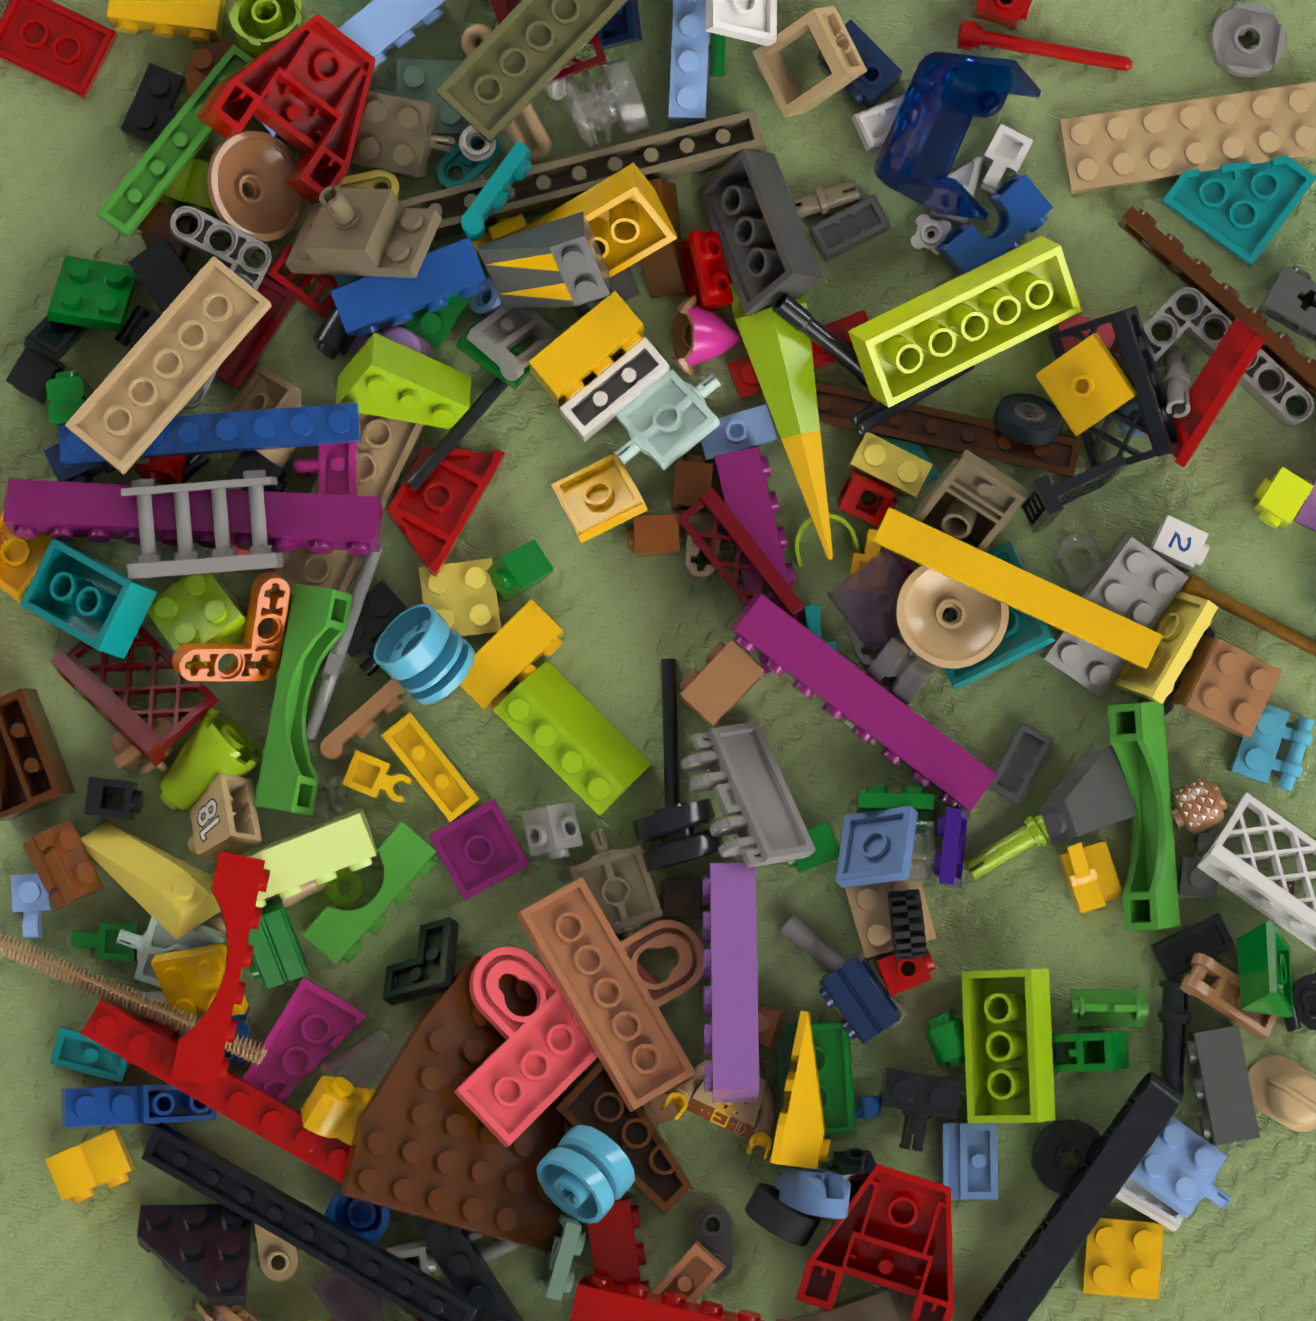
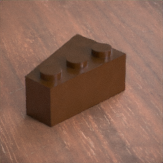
[0,688,76,821]

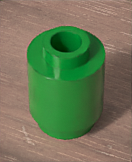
[925,1010,965,1069]

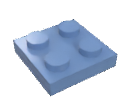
[835,806,918,888]

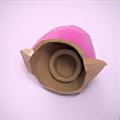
[672,295,741,376]

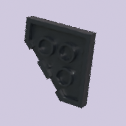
[137,1204,254,1306]

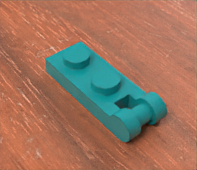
[461,141,532,241]

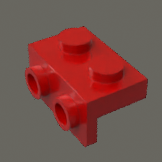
[682,231,734,311]

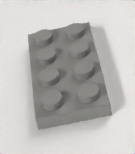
[1040,534,1188,699]

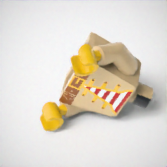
[661,1052,776,1159]

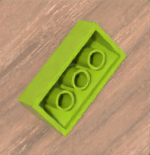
[493,660,652,817]

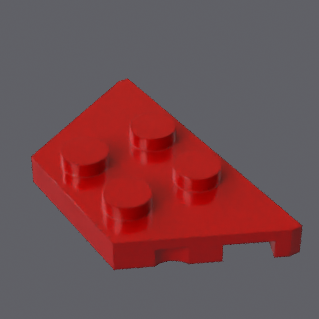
[387,447,505,577]

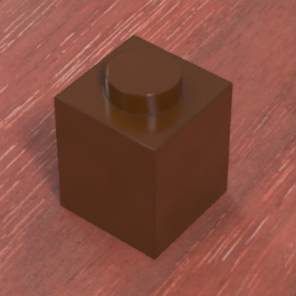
[671,455,713,510]

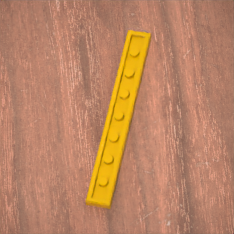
[873,507,1163,670]

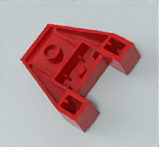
[196,14,376,205]
[795,1164,954,1321]

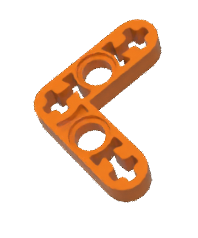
[172,572,290,681]

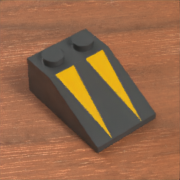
[478,211,610,308]

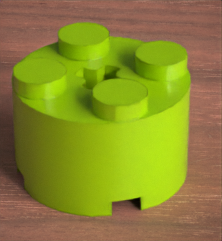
[229,0,308,58]

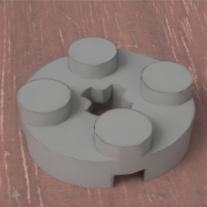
[1210,2,1286,78]

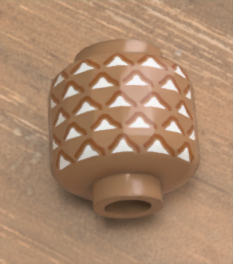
[1171,778,1228,834]

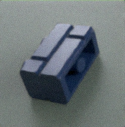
[819,952,902,1044]

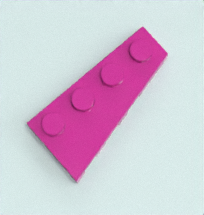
[243,977,368,1100]

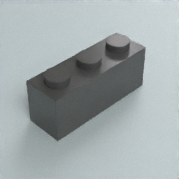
[1185,1025,1260,1146]

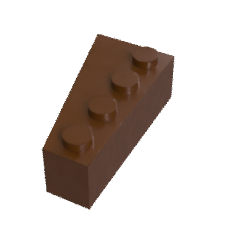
[554,1061,692,1215]

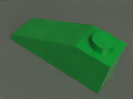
[1052,1031,1129,1073]

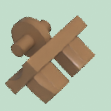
[109,718,175,774]

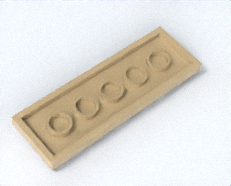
[65,256,272,475]

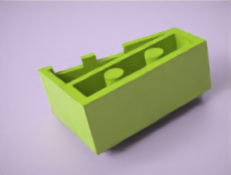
[335,332,471,430]

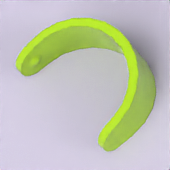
[794,513,860,568]

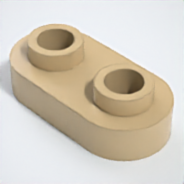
[255,1224,299,1281]

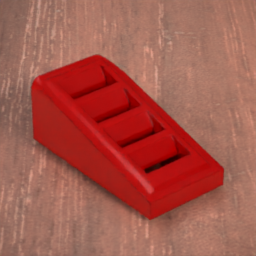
[265,244,338,318]

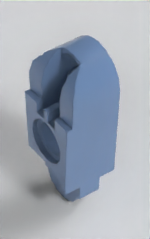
[776,1165,851,1219]

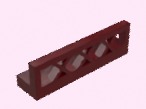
[676,487,805,618]

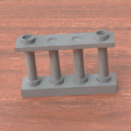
[121,470,284,579]

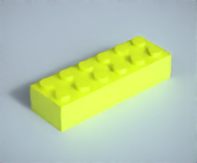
[848,236,1082,408]

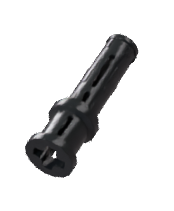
[1158,980,1192,1095]

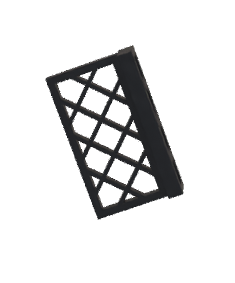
[1048,305,1183,467]
[1021,454,1127,534]

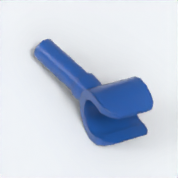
[855,1096,881,1119]

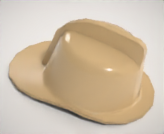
[1248,1055,1316,1132]

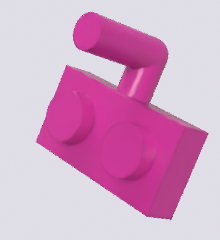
[293,443,357,496]

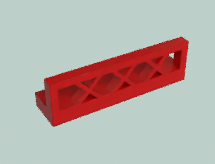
[1169,318,1268,468]

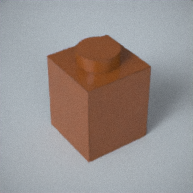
[626,514,680,557]

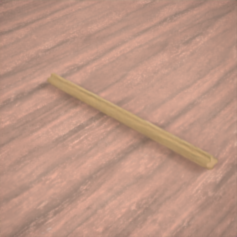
[0,933,268,1065]

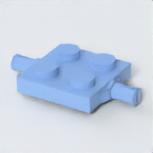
[1129,1116,1232,1219]

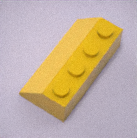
[520,162,677,311]

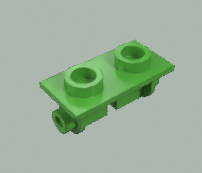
[1070,988,1148,1027]

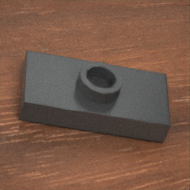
[809,194,891,262]
[987,722,1054,805]

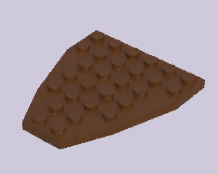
[339,955,565,1253]

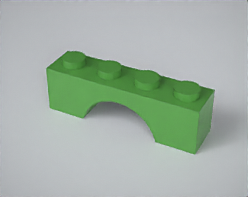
[302,821,438,964]

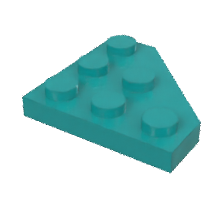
[1161,156,1316,268]
[945,541,1056,690]

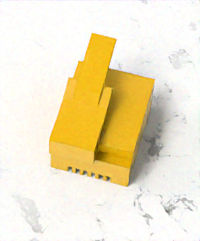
[1058,841,1123,914]

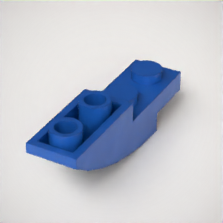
[61,1084,217,1127]

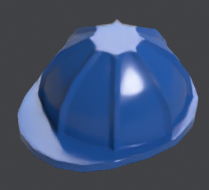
[324,1189,390,1243]

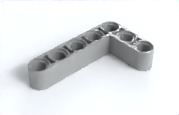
[169,206,271,410]
[1117,287,1314,427]

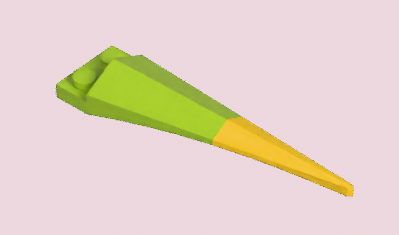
[730,284,833,561]

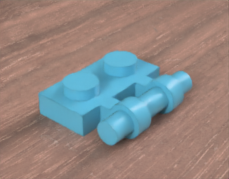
[1230,705,1314,792]

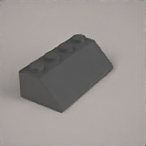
[697,149,824,315]

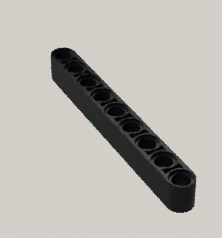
[971,1071,1183,1321]

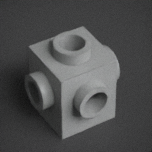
[522,801,583,861]

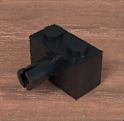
[879,1067,963,1152]

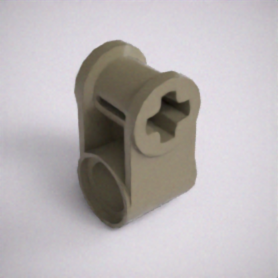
[684,509,723,583]

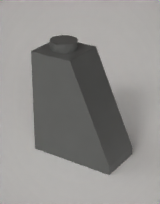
[1040,745,1138,845]

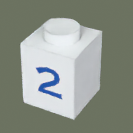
[1150,515,1210,571]

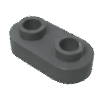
[694,1204,732,1281]

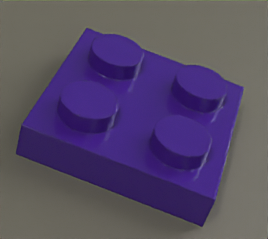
[934,808,968,888]

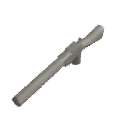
[306,547,383,740]

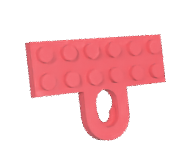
[454,947,658,1147]

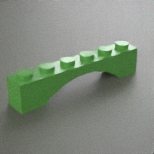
[254,584,353,816]
[1108,702,1181,931]

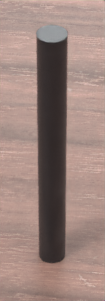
[404,377,509,492]
[661,659,680,807]

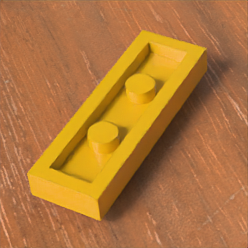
[381,712,480,823]

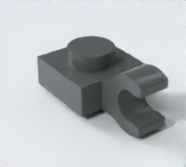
[1178,832,1218,899]

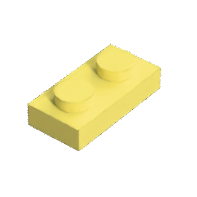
[849,432,933,499]

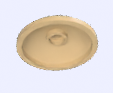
[896,565,1009,669]

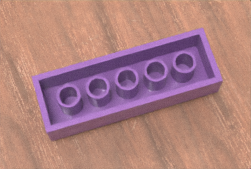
[702,863,759,1102]

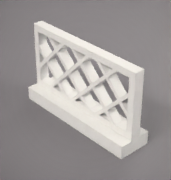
[1197,792,1316,951]

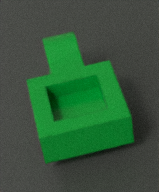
[71,921,139,962]

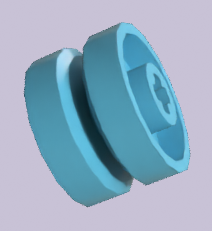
[536,1124,635,1224]

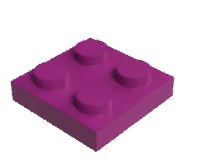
[428,799,530,901]

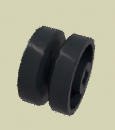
[632,798,723,873]

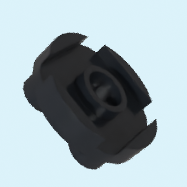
[1031,1120,1101,1194]

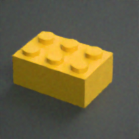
[528,291,644,407]

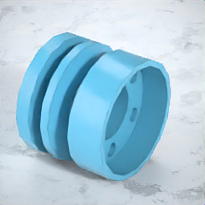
[373,604,475,705]

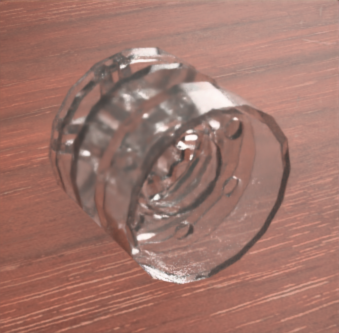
[564,56,649,152]

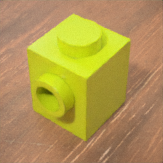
[1253,466,1314,528]

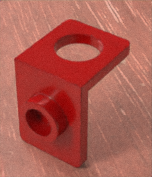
[134,455,188,485]

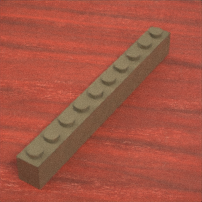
[400,109,764,241]

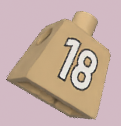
[188,774,262,859]

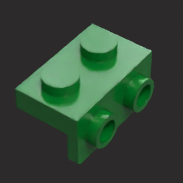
[856,786,934,834]

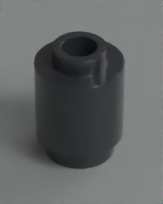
[313,306,357,360]

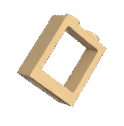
[752,5,867,117]

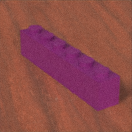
[714,447,805,676]

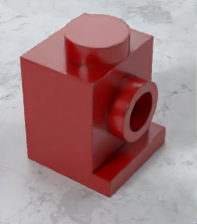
[973,0,1032,29]
[837,468,897,527]
[875,949,936,996]

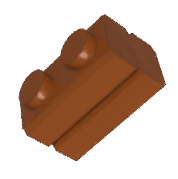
[23,820,104,911]

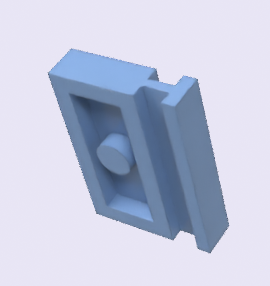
[941,1123,998,1199]

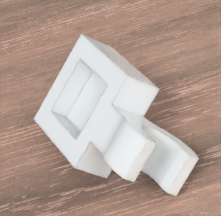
[980,124,1033,194]

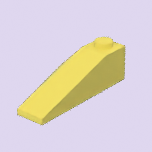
[80,822,220,940]

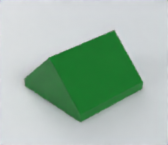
[1237,921,1294,1018]

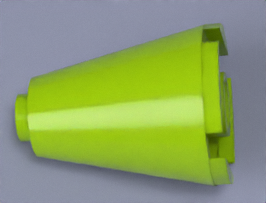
[160,709,262,811]

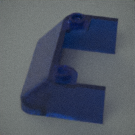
[874,52,1041,220]

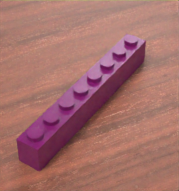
[729,593,997,811]

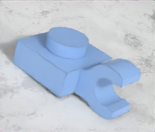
[10,873,52,939]

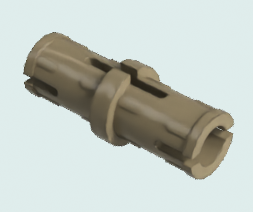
[792,180,860,218]

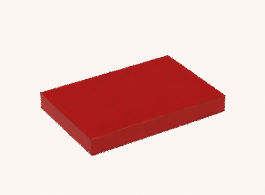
[0,0,118,100]

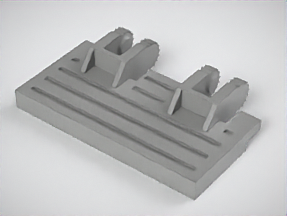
[681,721,816,868]

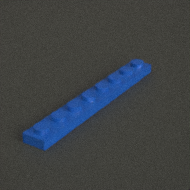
[58,403,361,465]

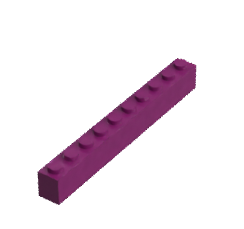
[3,479,384,556]

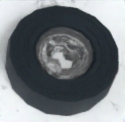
[994,393,1062,446]

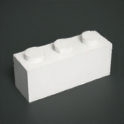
[560,337,670,443]

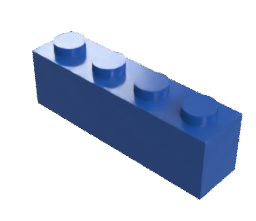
[330,237,488,340]

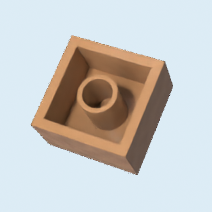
[1171,636,1282,738]
[680,640,765,728]

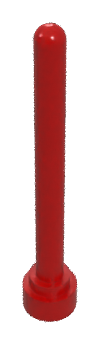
[957,19,1132,71]

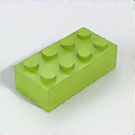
[961,968,1056,1123]

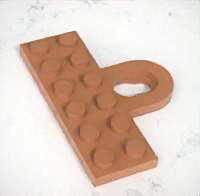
[516,877,704,1112]

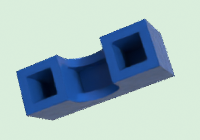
[935,174,1053,277]

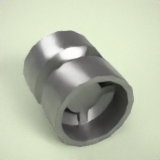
[865,636,935,705]

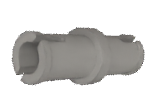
[1162,350,1192,418]

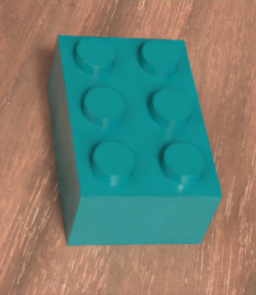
[20,538,157,659]

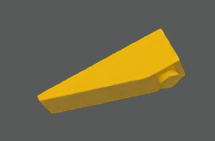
[770,1010,831,1169]

